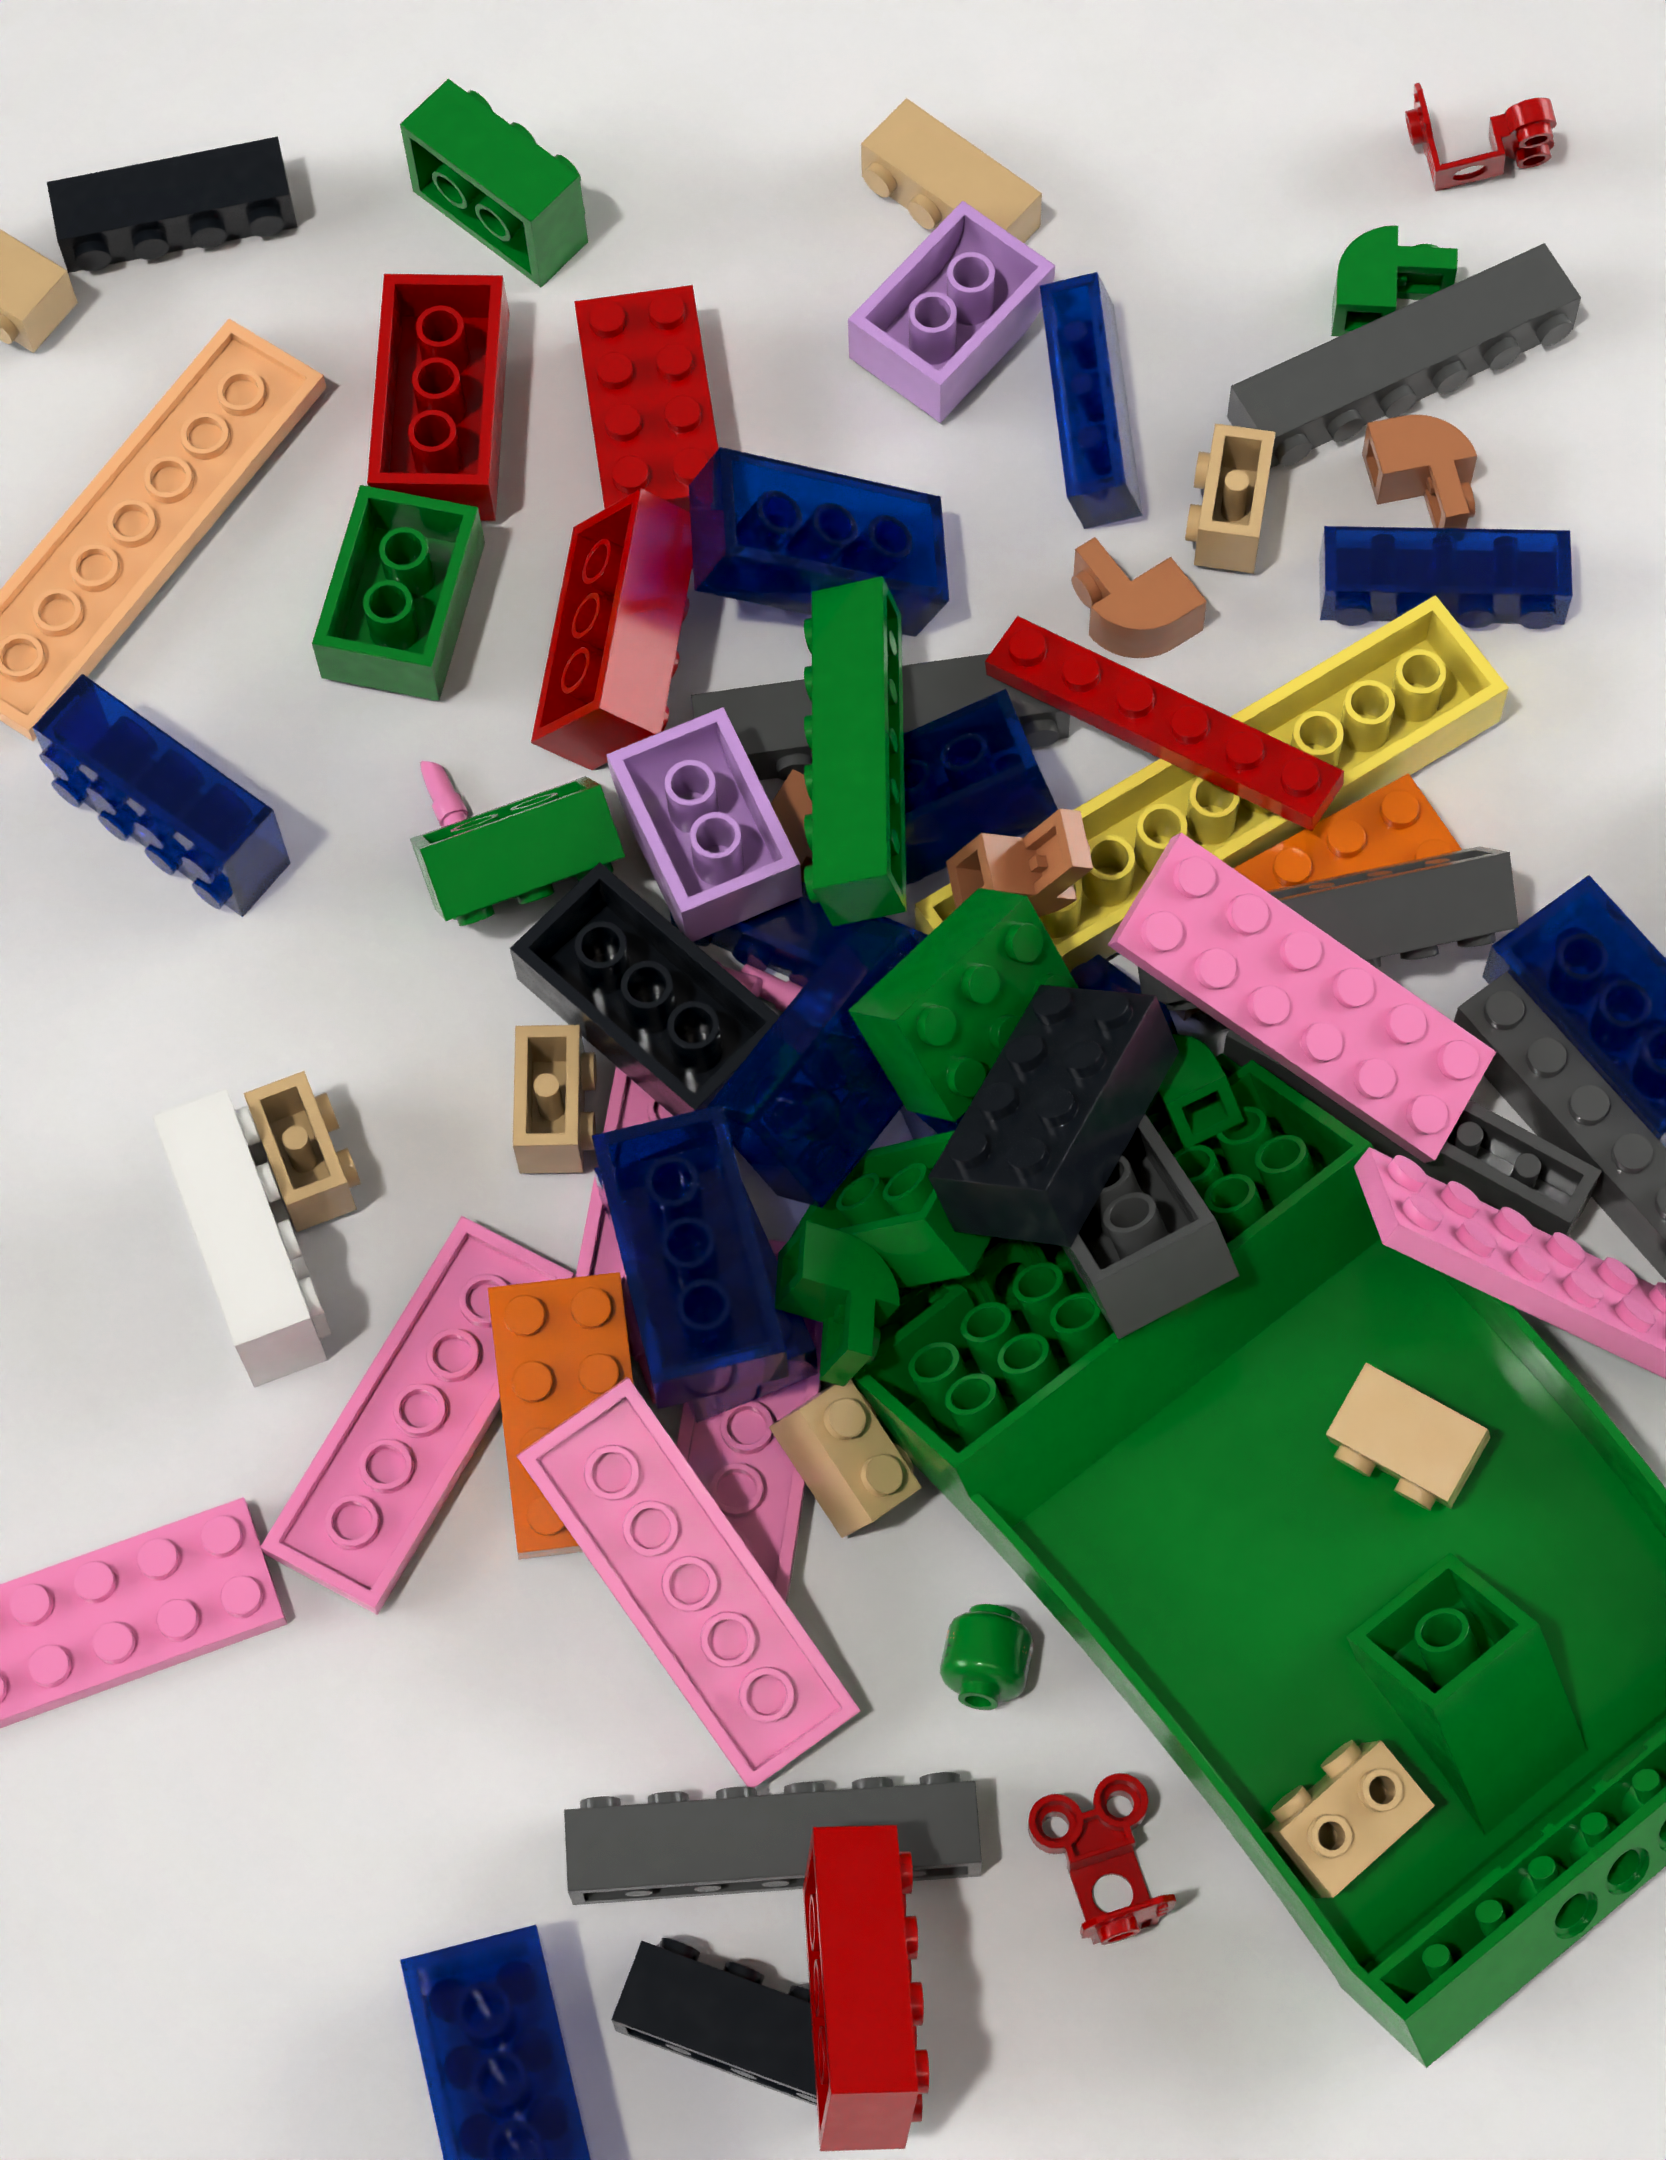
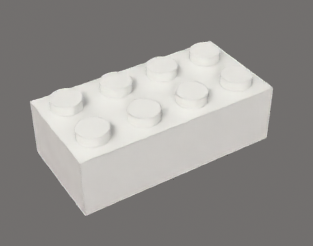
[152,1089,332,1388]

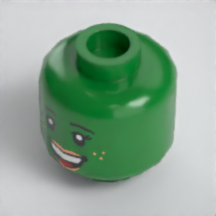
[940,1604,1034,1710]

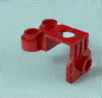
[1405,83,1557,191]
[1028,1773,1176,1945]

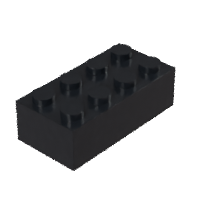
[510,862,788,1139]
[928,985,1179,1247]

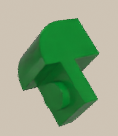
[1331,226,1458,337]
[1145,1034,1244,1149]
[774,1221,900,1387]

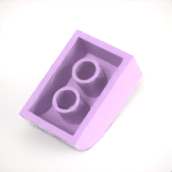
[848,201,1055,423]
[606,707,803,942]

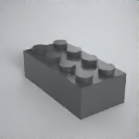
[1061,1114,1240,1339]

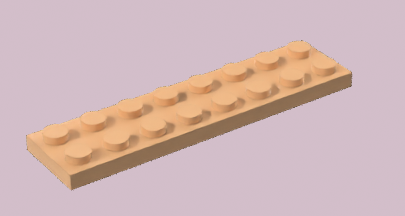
[0,319,327,742]

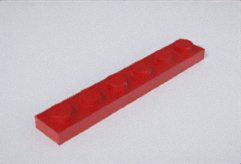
[985,616,1344,831]

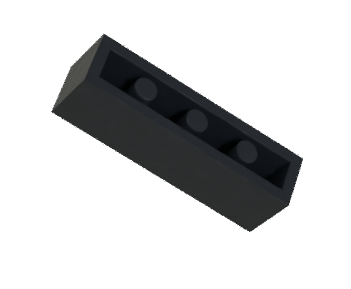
[47,136,298,273]
[611,1938,817,2106]

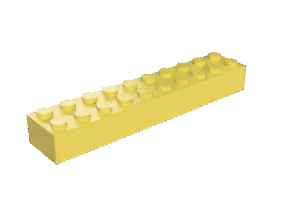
[915,595,1509,978]

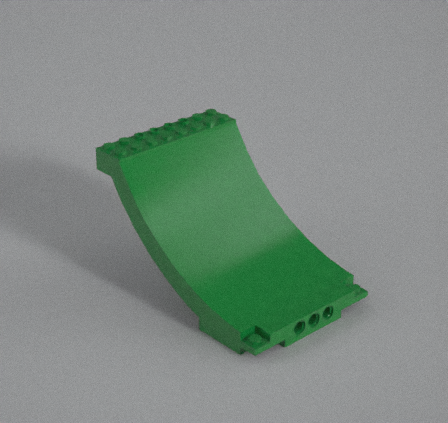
[851,1053,1666,2068]

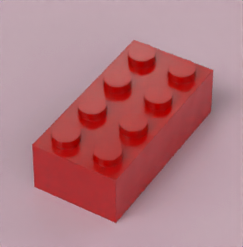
[367,274,510,521]
[574,285,729,532]
[531,488,701,770]
[803,1825,929,2151]

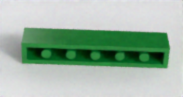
[804,576,907,926]

